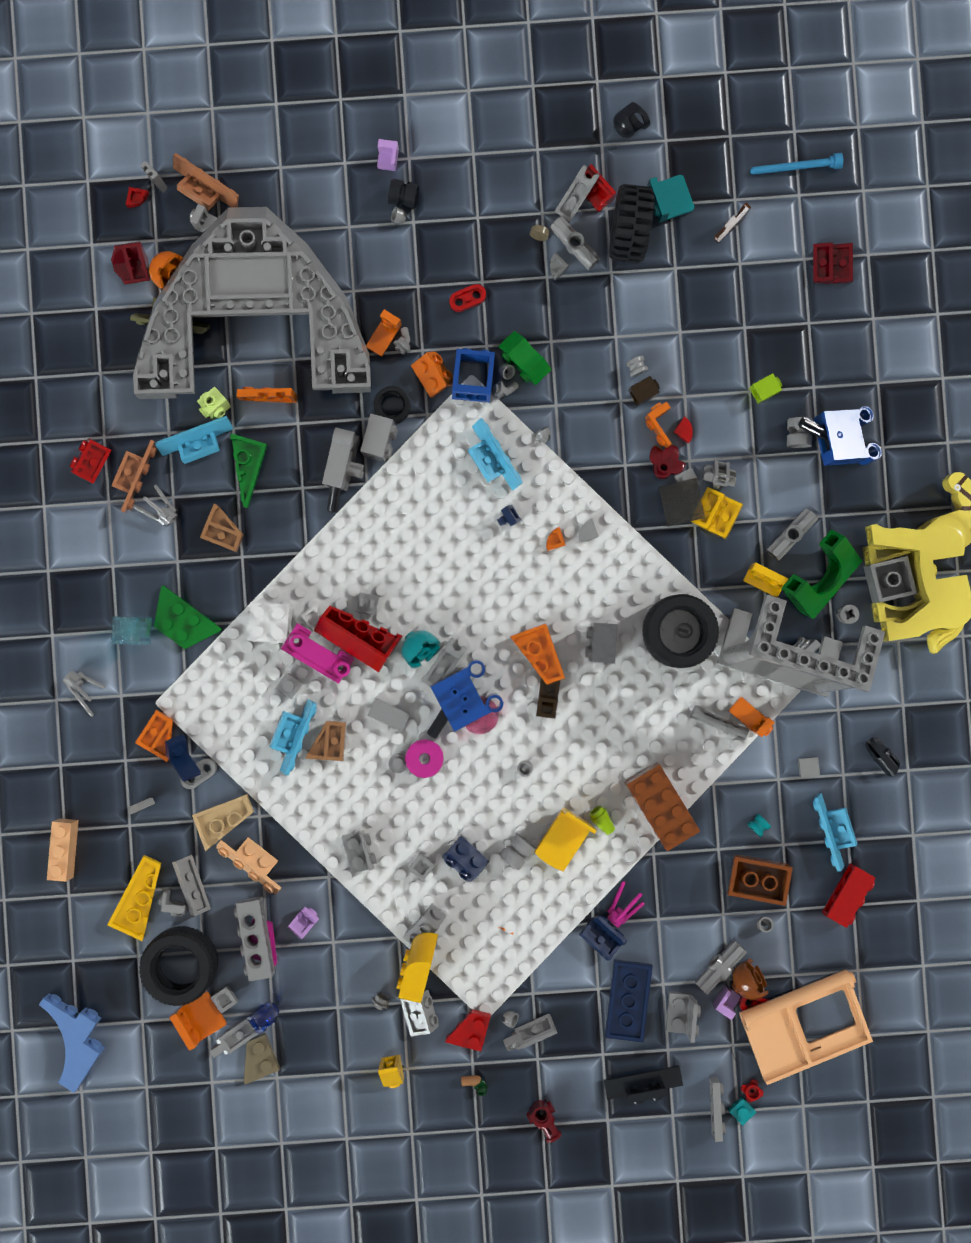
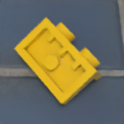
[743,562,788,597]

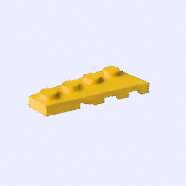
[107,855,161,941]

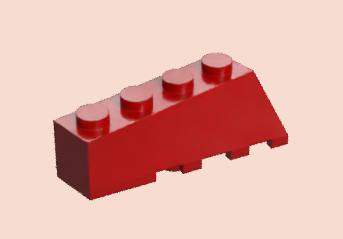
[314,606,403,672]

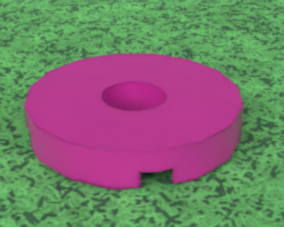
[405,739,444,778]

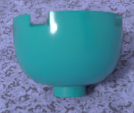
[401,630,440,668]

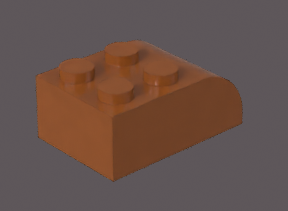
[727,855,793,906]

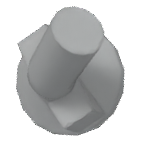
[394,327,411,355]
[492,381,519,400]

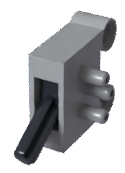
[322,427,364,513]

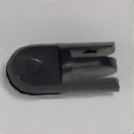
[865,737,901,777]

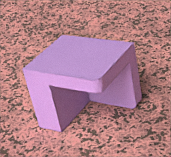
[377,139,399,171]
[712,985,741,1020]

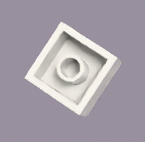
[248,602,293,643]

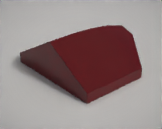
[111,242,151,284]

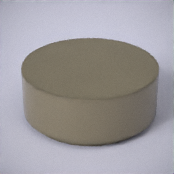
[530,225,550,241]

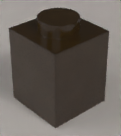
[628,376,660,407]

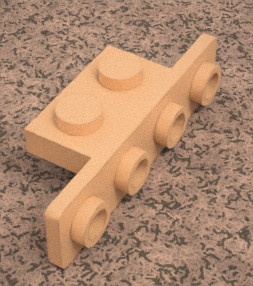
[216,837,281,895]

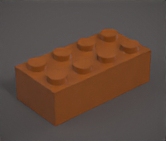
[624,762,700,852]

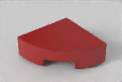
[126,187,149,208]
[673,416,693,444]

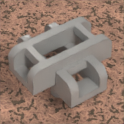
[703,459,736,489]

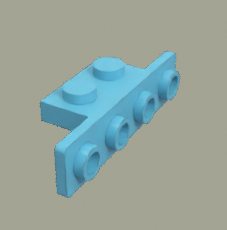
[155,416,233,464]
[467,418,523,490]
[269,699,317,776]
[813,793,857,872]

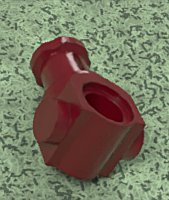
[526,1099,562,1143]

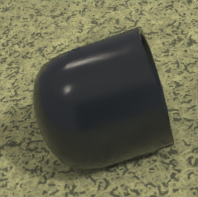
[613,102,650,138]

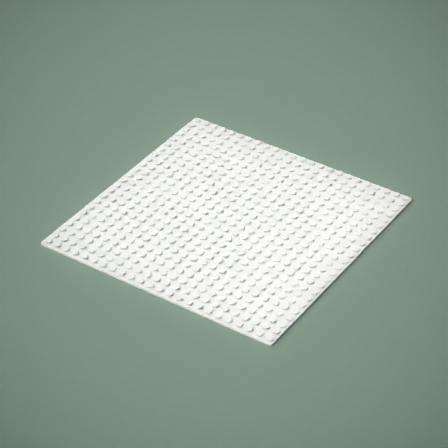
[156,375,801,1016]

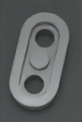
[180,758,217,789]

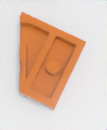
[135,710,173,762]

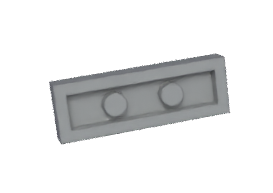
[172,855,211,917]
[709,1076,726,1142]

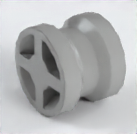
[625,355,649,378]
[836,605,859,624]

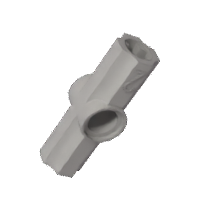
[550,216,601,270]
[766,508,818,561]
[695,940,747,995]

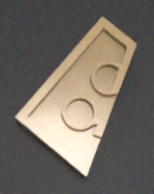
[192,794,254,851]

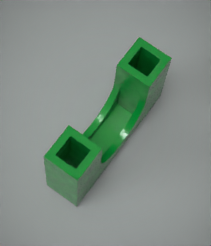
[781,529,863,619]

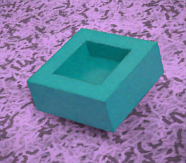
[728,1096,757,1126]

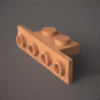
[173,153,239,211]
[111,440,157,513]

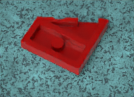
[445,1009,491,1052]

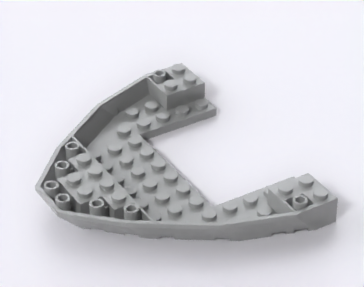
[133,207,371,399]

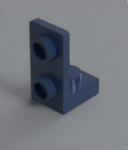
[165,734,201,781]

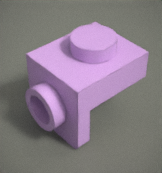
[287,907,319,940]

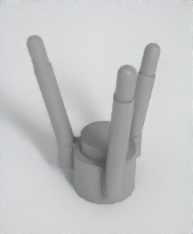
[133,485,178,526]
[63,671,105,717]

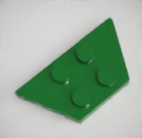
[154,585,223,649]

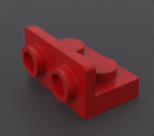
[69,438,111,484]

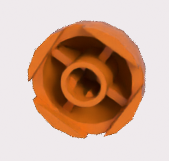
[149,251,183,289]

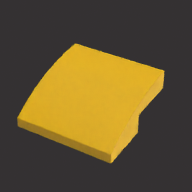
[690,487,743,539]

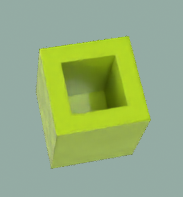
[749,373,782,404]

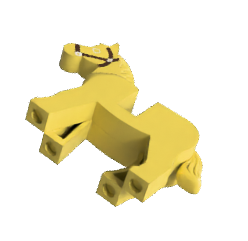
[862,472,971,654]

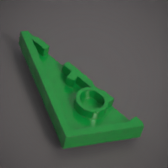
[230,433,268,509]

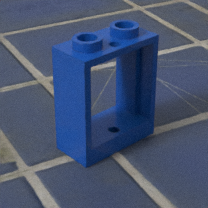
[452,348,495,403]

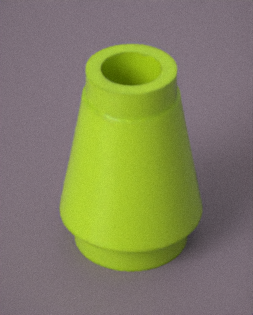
[589,806,616,835]

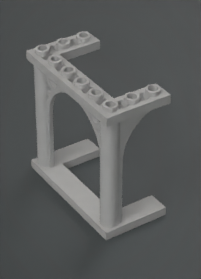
[717,595,885,697]

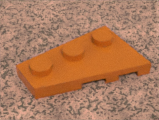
[237,387,297,403]
[510,624,566,685]

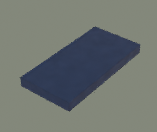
[605,959,653,1043]

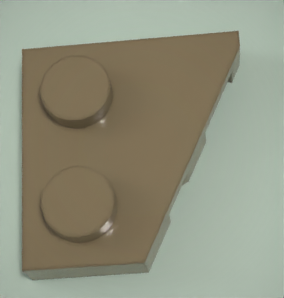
[244,1033,280,1085]

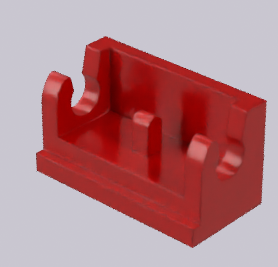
[585,164,616,212]

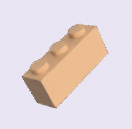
[47,819,79,882]

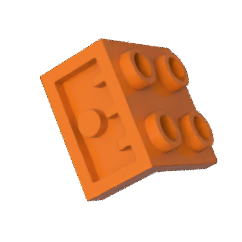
[169,991,227,1051]

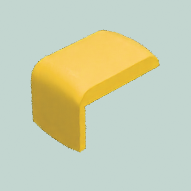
[535,807,597,872]

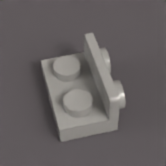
[342,829,377,874]
[400,990,439,1036]

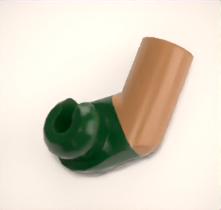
[461,1075,488,1096]

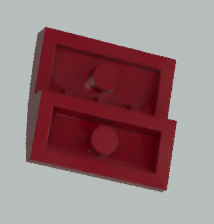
[813,242,853,284]

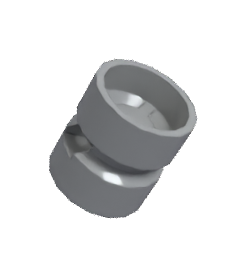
[787,417,813,448]
[500,833,536,870]

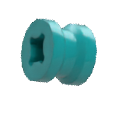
[747,813,771,838]

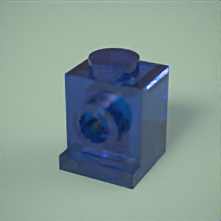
[246,1001,279,1034]

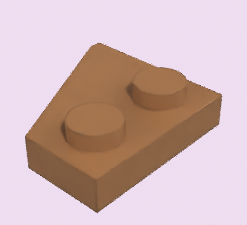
[200,504,244,552]
[306,721,346,761]

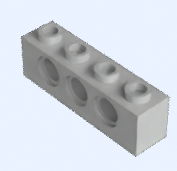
[234,896,275,981]

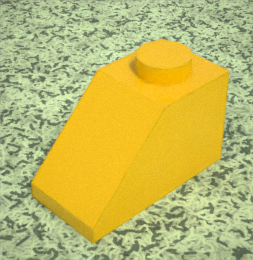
[378,1055,404,1088]

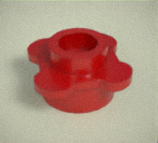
[741,1079,764,1102]

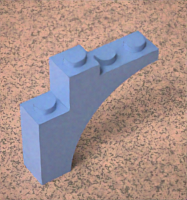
[39,993,105,1093]

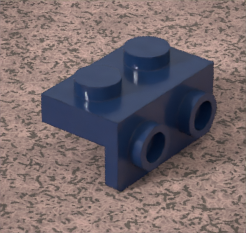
[442,836,490,882]
[579,915,627,961]

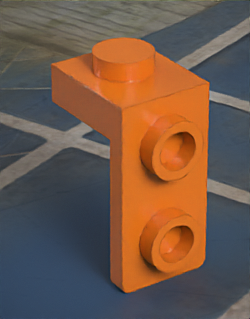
[645,402,672,448]
[729,697,775,737]

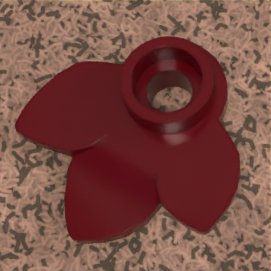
[649,445,686,479]

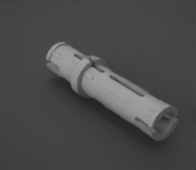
[690,706,749,740]

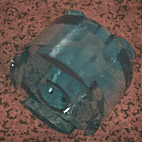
[111,616,152,645]

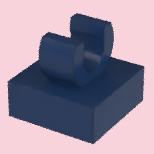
[497,505,522,526]

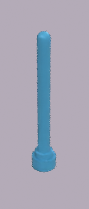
[750,153,843,175]

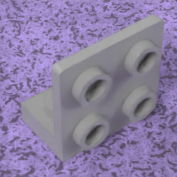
[665,991,701,1043]

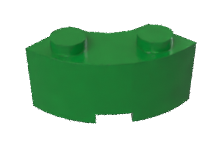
[498,331,552,386]

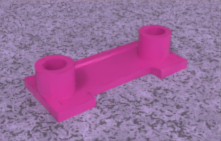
[280,623,355,684]

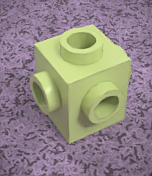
[197,386,231,420]

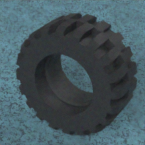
[609,184,654,264]

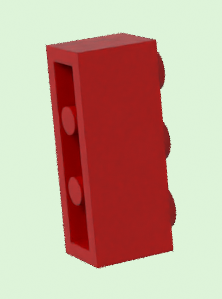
[822,863,875,928]

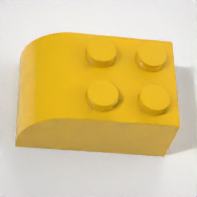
[396,933,438,1003]

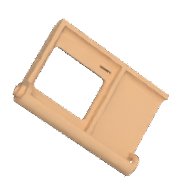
[739,969,873,1085]

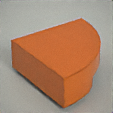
[546,527,566,551]

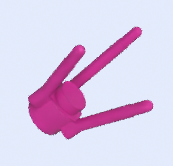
[607,881,645,928]

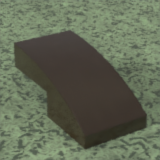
[536,678,560,719]

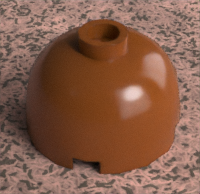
[731,959,768,1000]

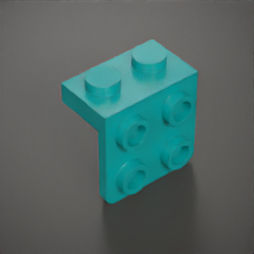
[647,175,694,223]

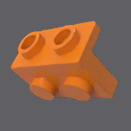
[411,351,453,398]

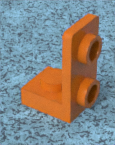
[366,309,402,357]

